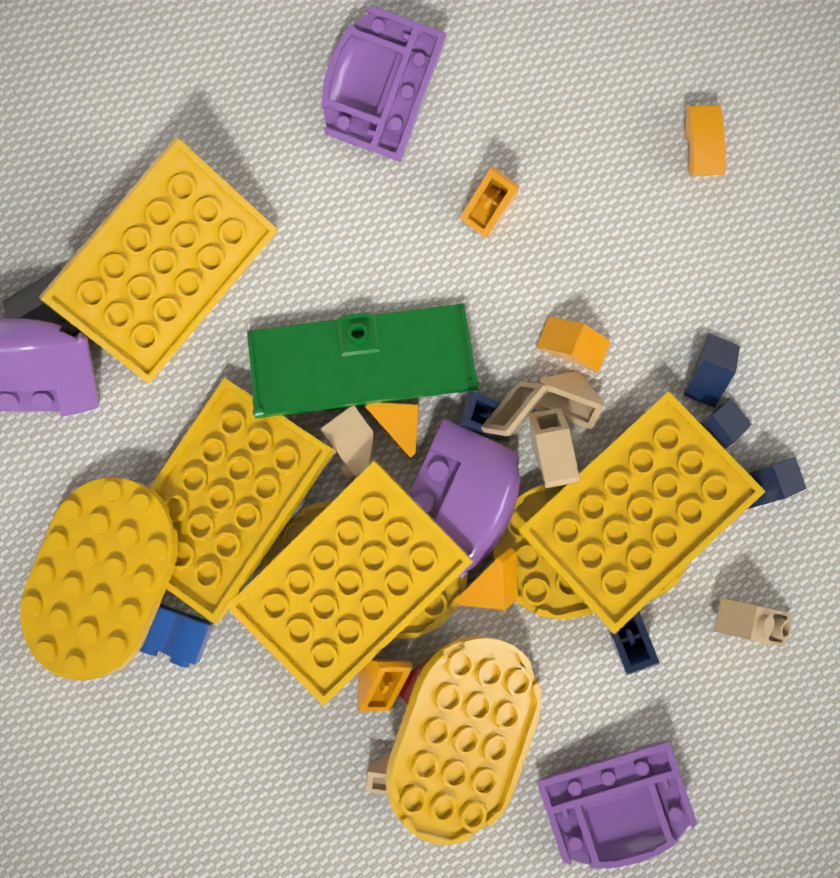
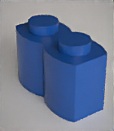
[139,603,214,668]

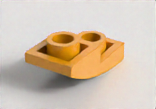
[685,105,725,176]

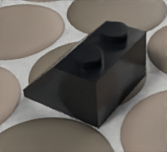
[2,267,82,337]

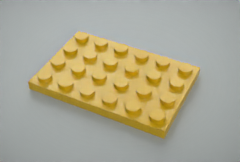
[39,137,278,384]
[149,378,335,624]
[518,391,765,634]
[228,460,473,706]

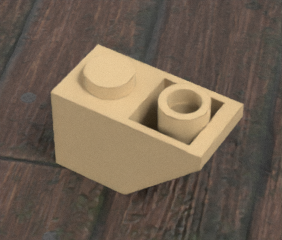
[320,406,375,483]
[528,407,580,488]
[714,598,792,647]

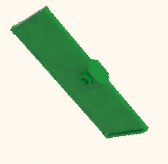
[247,303,480,419]

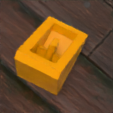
[459,166,520,238]
[536,316,611,373]
[365,403,419,460]
[455,548,518,610]
[357,657,413,712]

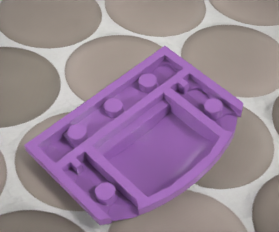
[322,5,447,162]
[0,318,99,417]
[409,419,520,578]
[537,740,697,869]

